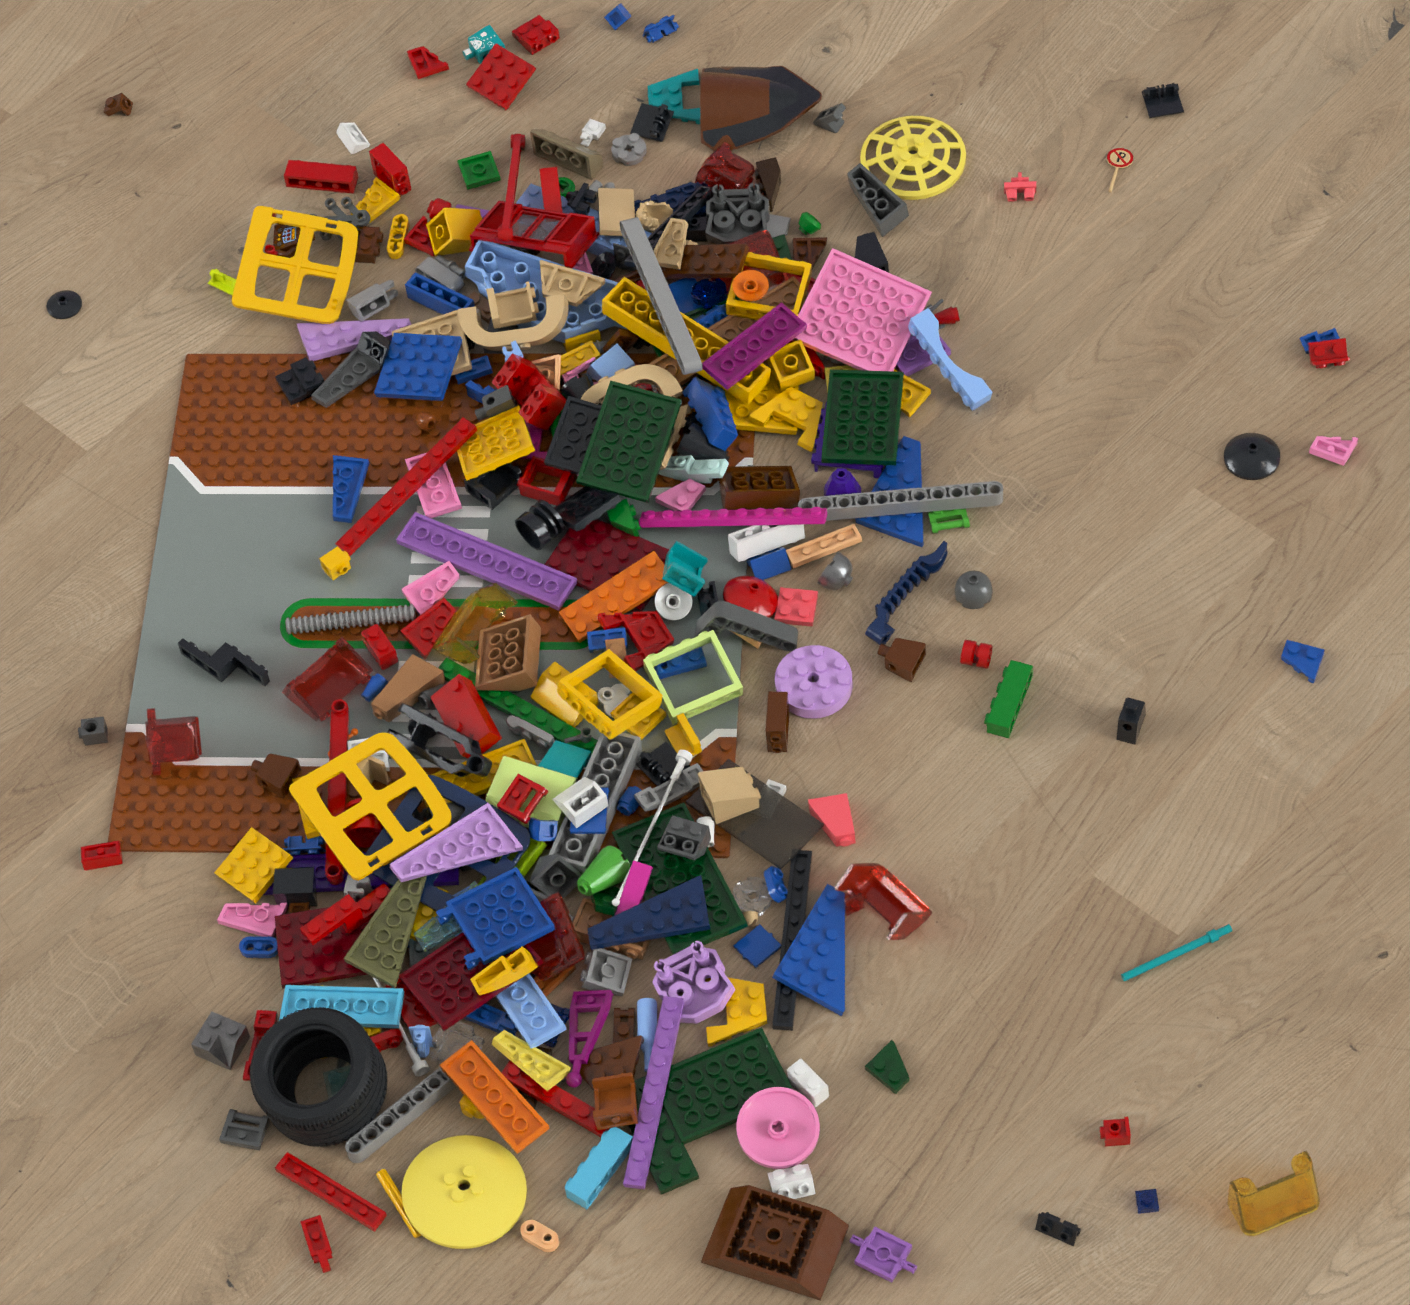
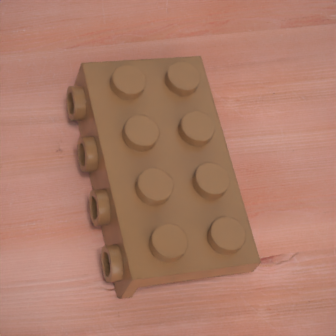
[567,898,651,960]

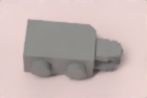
[347,280,398,322]

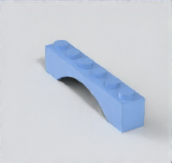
[908,308,993,411]

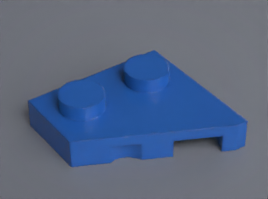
[1281,640,1325,684]

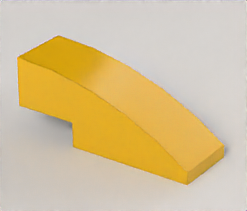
[470,946,538,995]

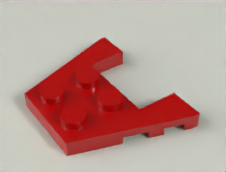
[597,611,674,672]

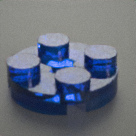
[691,278,728,309]

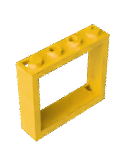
[726,252,812,320]
[557,649,663,740]

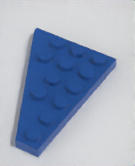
[855,436,924,547]
[772,884,845,1016]

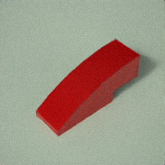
[539,167,563,223]

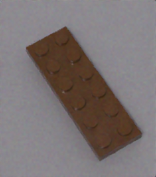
[660,244,749,278]

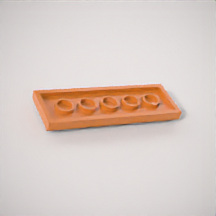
[559,551,669,643]
[440,1040,550,1154]

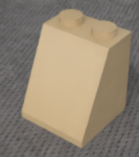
[698,767,761,824]

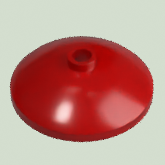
[723,576,778,617]

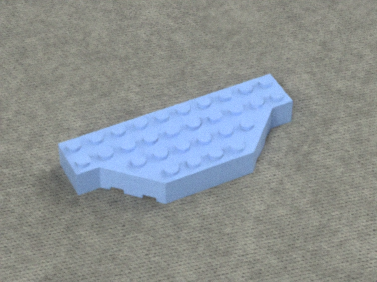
[465,240,627,343]

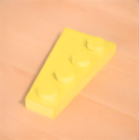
[491,1030,571,1091]

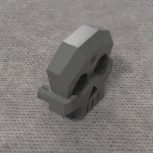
[705,183,770,248]

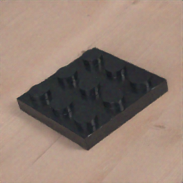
[554,486,621,531]

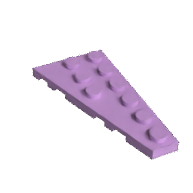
[390,803,523,882]

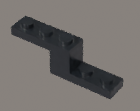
[178,638,270,686]

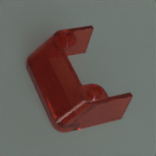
[834,863,932,940]

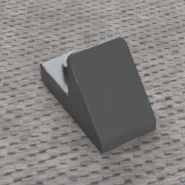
[813,103,846,133]

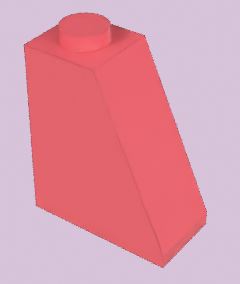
[808,793,856,847]

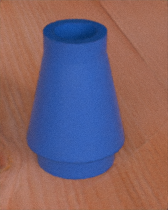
[361,673,388,702]

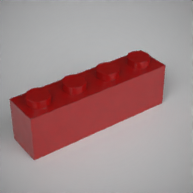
[284,160,359,194]

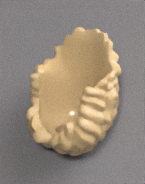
[635,200,673,233]

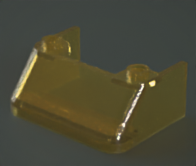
[433,582,518,665]

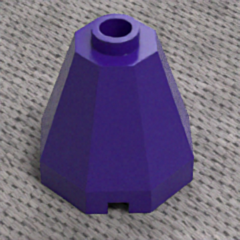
[824,468,862,496]

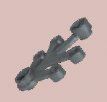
[309,197,370,241]

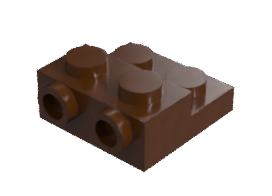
[339,226,384,264]

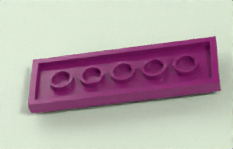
[702,303,807,390]

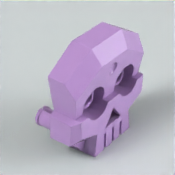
[652,941,736,1024]

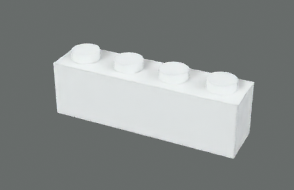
[728,524,805,562]

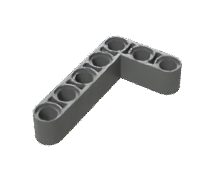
[694,601,798,651]

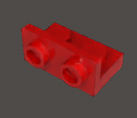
[1308,338,1350,368]

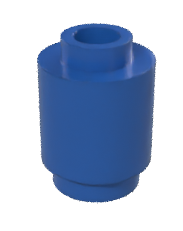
[617,786,642,816]

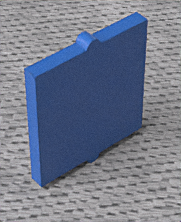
[733,924,781,968]

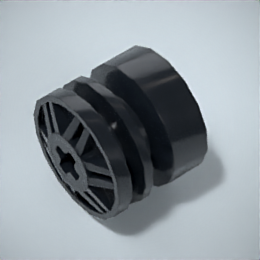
[515,500,565,550]

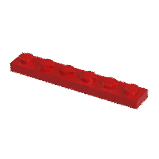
[501,1060,610,1138]
[275,1152,387,1232]

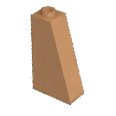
[371,654,445,722]

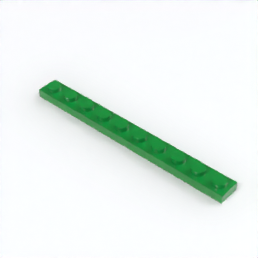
[438,658,598,755]

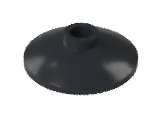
[591,252,616,279]
[46,290,82,319]

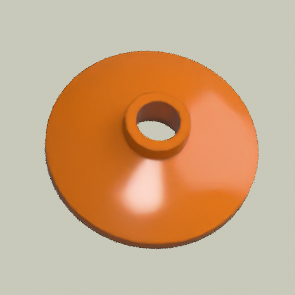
[732,270,769,301]

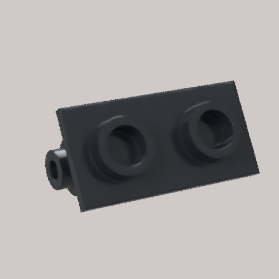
[1035,1212,1081,1246]

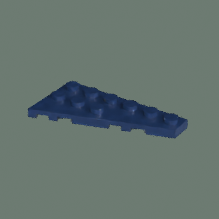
[588,875,710,950]

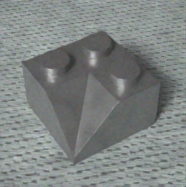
[191,1011,250,1070]

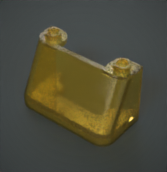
[1228,1150,1320,1236]

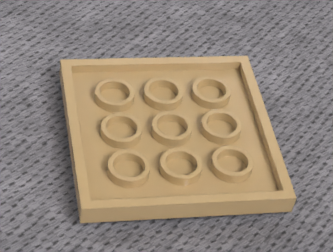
[392,310,472,376]

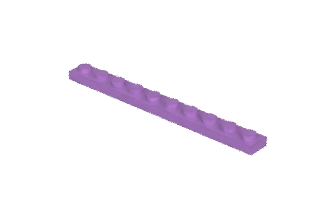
[623,996,684,1190]

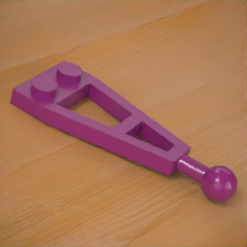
[566,990,613,1088]

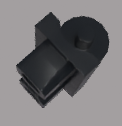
[565,183,597,215]

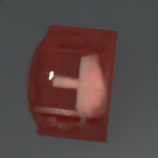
[528,892,585,982]

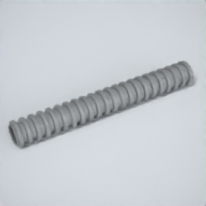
[285,604,416,635]

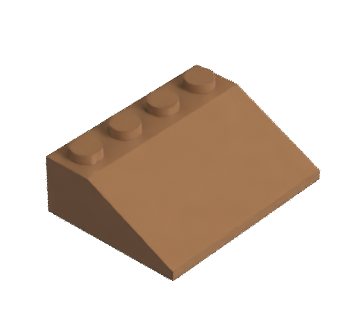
[475,614,541,691]

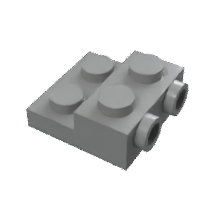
[579,948,632,997]

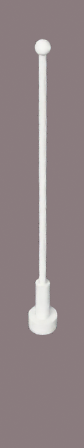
[612,750,693,906]
[373,977,430,1077]

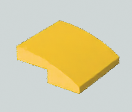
[610,692,667,740]

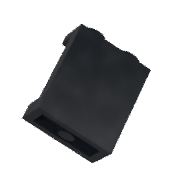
[464,463,522,510]

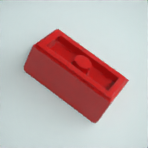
[81,840,123,871]

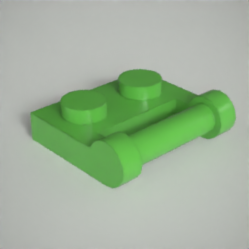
[927,508,970,534]

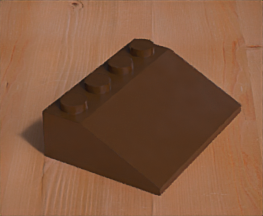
[719,466,800,510]

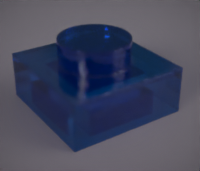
[1135,1189,1159,1214]

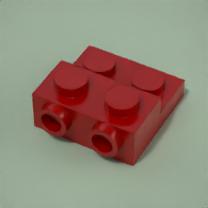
[512,15,560,55]

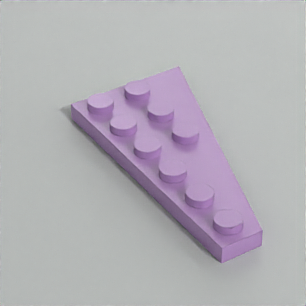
[296,318,411,361]

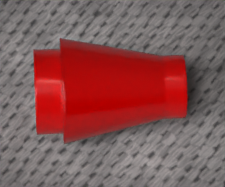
[933,306,960,324]

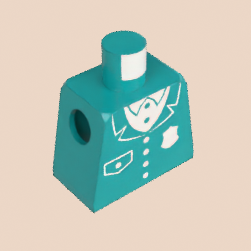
[462,25,505,64]

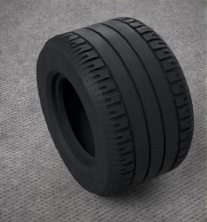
[250,1007,388,1147]

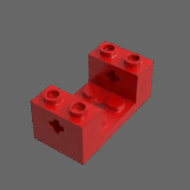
[492,353,567,431]

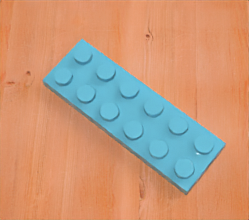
[279,985,405,1028]

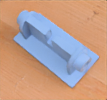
[409,1025,434,1058]

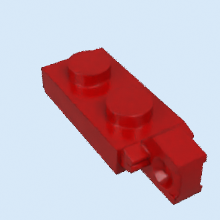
[300,1215,333,1273]

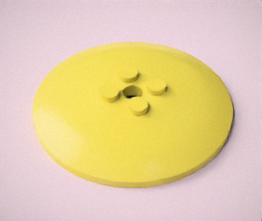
[402,1135,527,1249]

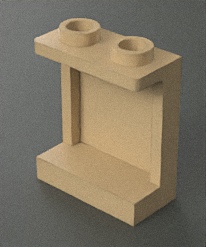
[486,281,539,329]

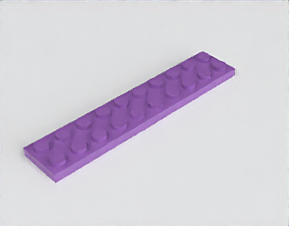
[396,512,577,610]

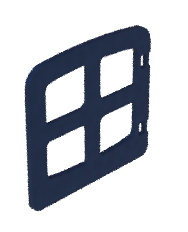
[365,775,530,923]

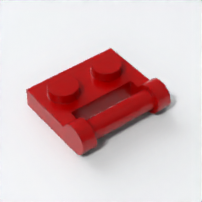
[497,774,549,824]

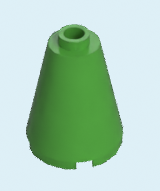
[577,846,631,896]

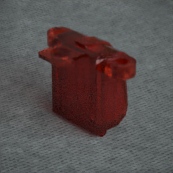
[695,142,755,190]
[145,708,202,775]

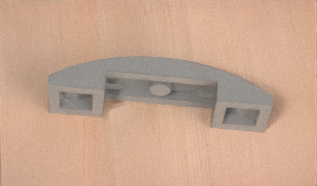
[634,763,703,811]

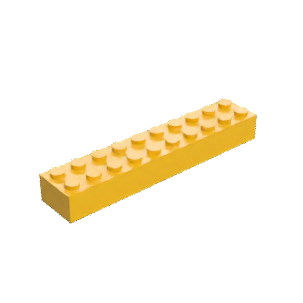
[602,277,771,405]

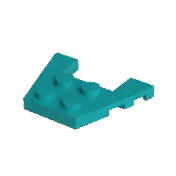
[648,69,700,124]

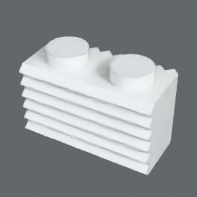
[787,1059,829,1108]

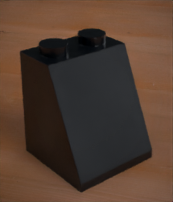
[855,232,889,273]

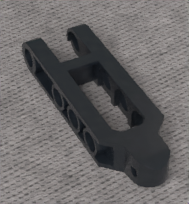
[387,703,492,777]

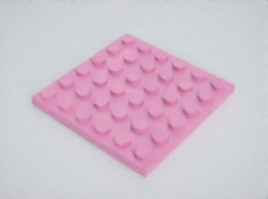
[792,248,932,371]

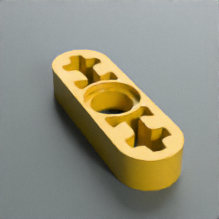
[387,214,409,259]

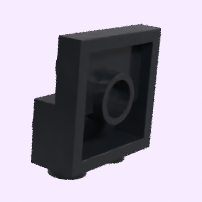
[275,357,324,405]

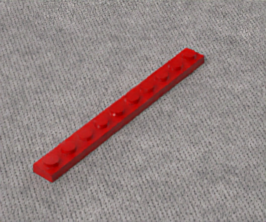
[335,417,478,556]

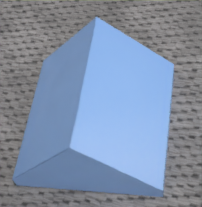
[586,344,635,381]

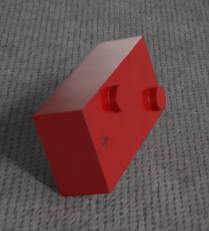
[431,674,502,759]

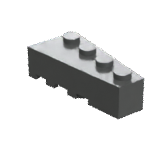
[847,163,909,237]

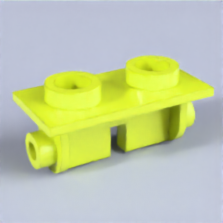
[208,269,236,295]

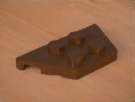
[568,1035,644,1091]

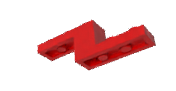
[300,883,391,945]

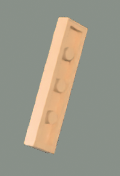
[786,524,862,569]

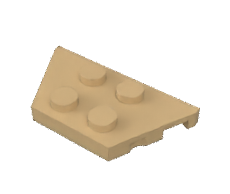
[540,260,605,307]

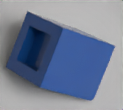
[604,3,632,30]
[528,817,558,841]

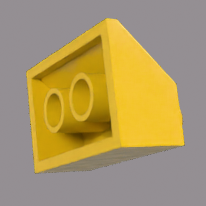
[530,662,599,728]

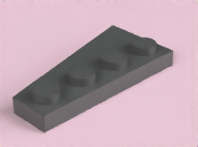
[311,347,383,408]

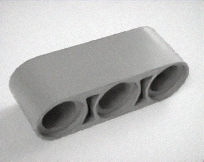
[415,257,465,292]

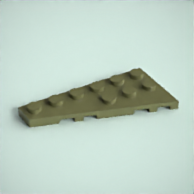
[344,876,427,988]

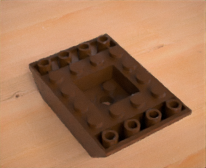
[701,1185,849,1301]

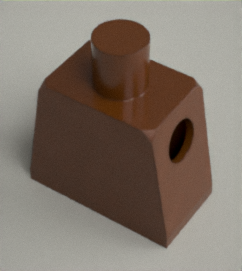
[877,638,926,682]
[251,753,301,799]

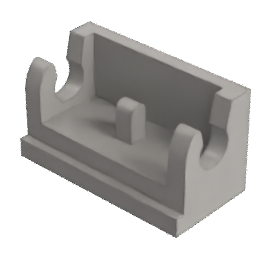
[343,875,373,903]

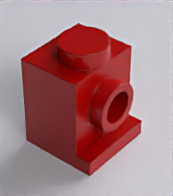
[1099,1116,1131,1147]

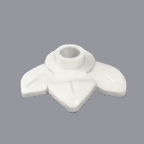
[597,684,630,718]

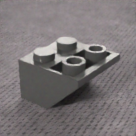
[657,815,711,860]

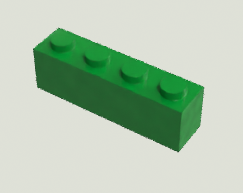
[984,660,1033,738]

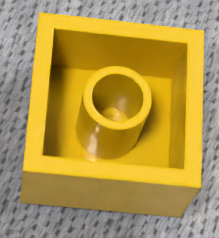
[767,339,815,392]

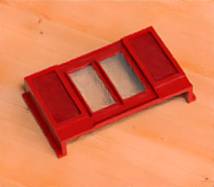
[469,201,599,269]

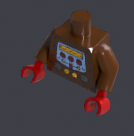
[264,213,315,258]

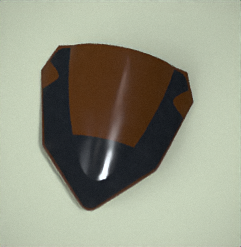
[700,66,822,155]

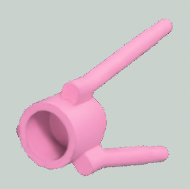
[561,357,599,385]

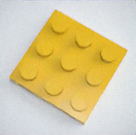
[214,827,293,904]

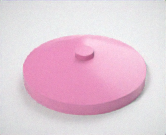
[736,1087,820,1169]

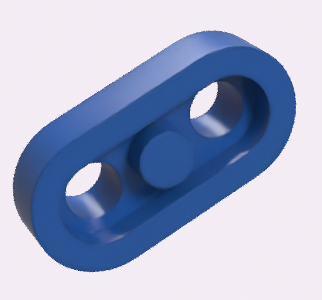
[764,866,788,903]
[239,936,278,958]

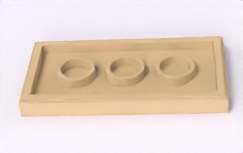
[598,188,635,236]

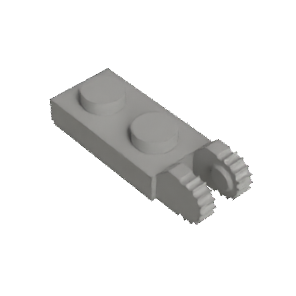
[506,715,555,749]

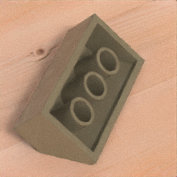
[530,129,603,180]

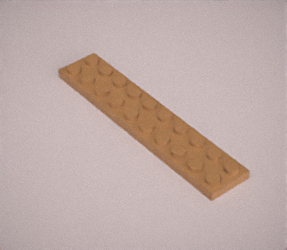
[649,276,809,386]

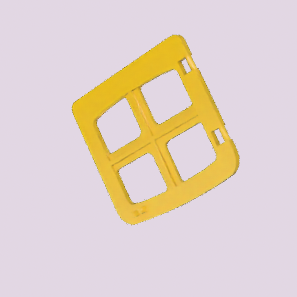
[232,206,358,324]
[289,732,452,880]

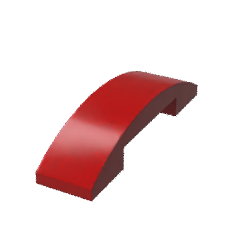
[243,1010,277,1081]

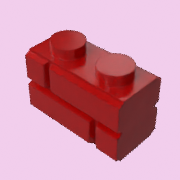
[361,624,398,670]

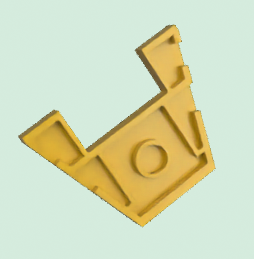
[749,386,823,452]
[705,977,768,1047]

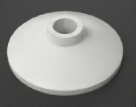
[655,583,692,620]

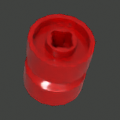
[960,639,993,669]

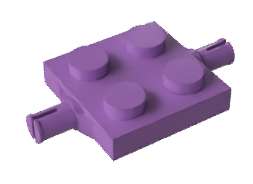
[850,1227,917,1282]

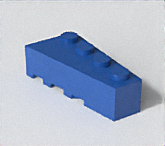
[682,377,738,451]

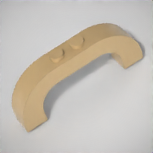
[458,294,569,351]
[581,364,683,404]

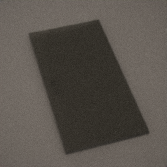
[686,759,824,869]

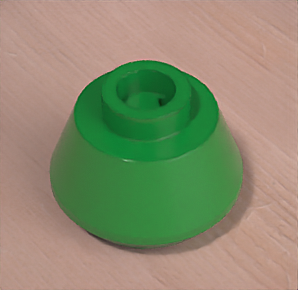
[798,212,821,235]

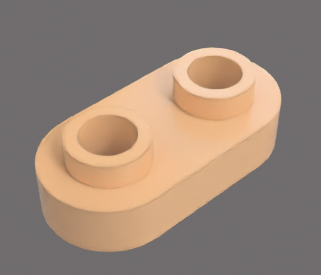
[520,1220,559,1252]

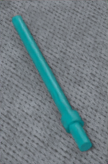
[1121,924,1232,982]

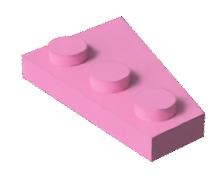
[402,561,460,616]
[217,903,288,938]

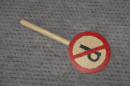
[1107,148,1133,192]

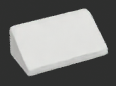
[336,123,370,154]

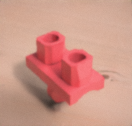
[1004,172,1036,202]

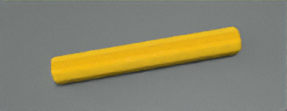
[376,1169,422,1238]

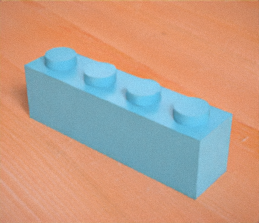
[565,1127,633,1209]

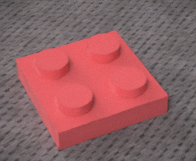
[775,587,818,627]

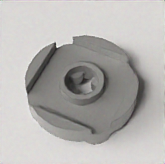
[611,133,647,166]

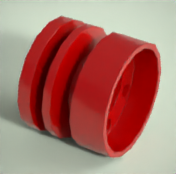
[344,798,384,848]

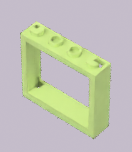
[643,630,743,725]

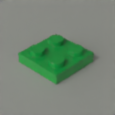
[457,151,501,190]

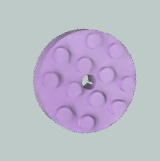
[775,645,853,718]

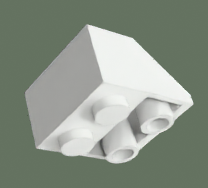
[553,777,608,828]

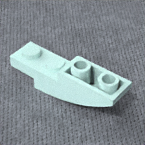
[659,455,729,483]

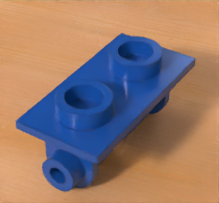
[642,15,679,43]
[693,304,728,328]
[282,836,326,855]

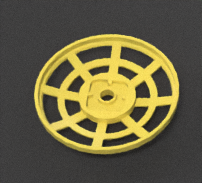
[860,116,966,200]

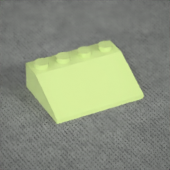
[485,756,577,834]

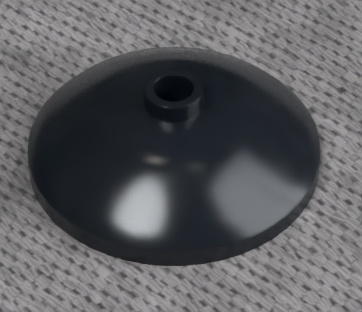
[1224,433,1280,480]

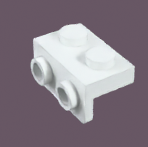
[767,1164,815,1199]

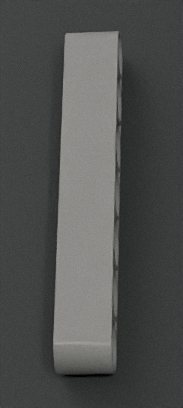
[345,1067,456,1163]

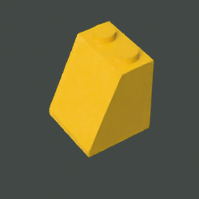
[426,208,482,256]

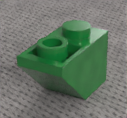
[607,498,641,537]

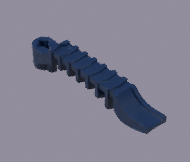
[865,541,948,645]

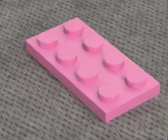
[405,453,462,518]

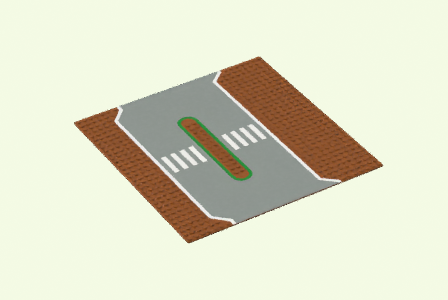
[108,353,755,858]

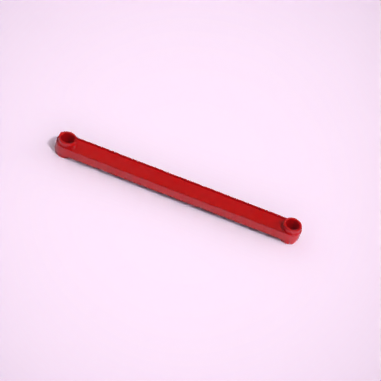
[498,134,525,243]
[325,699,349,885]

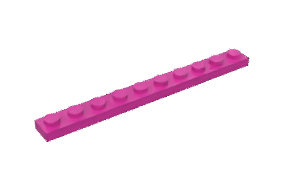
[639,507,828,528]

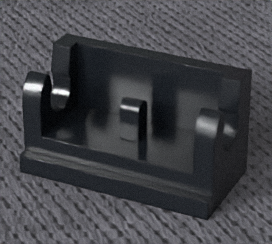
[697,581,718,616]

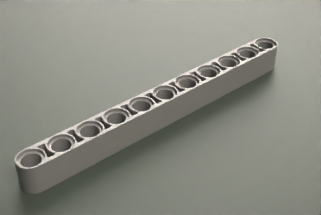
[619,217,702,375]
[798,481,1003,521]

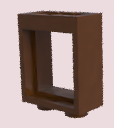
[765,691,790,753]

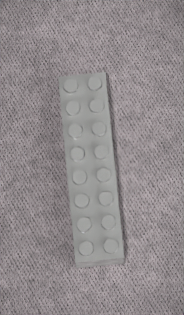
[549,732,642,873]

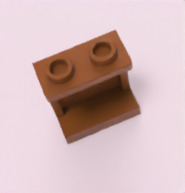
[592,1072,638,1130]

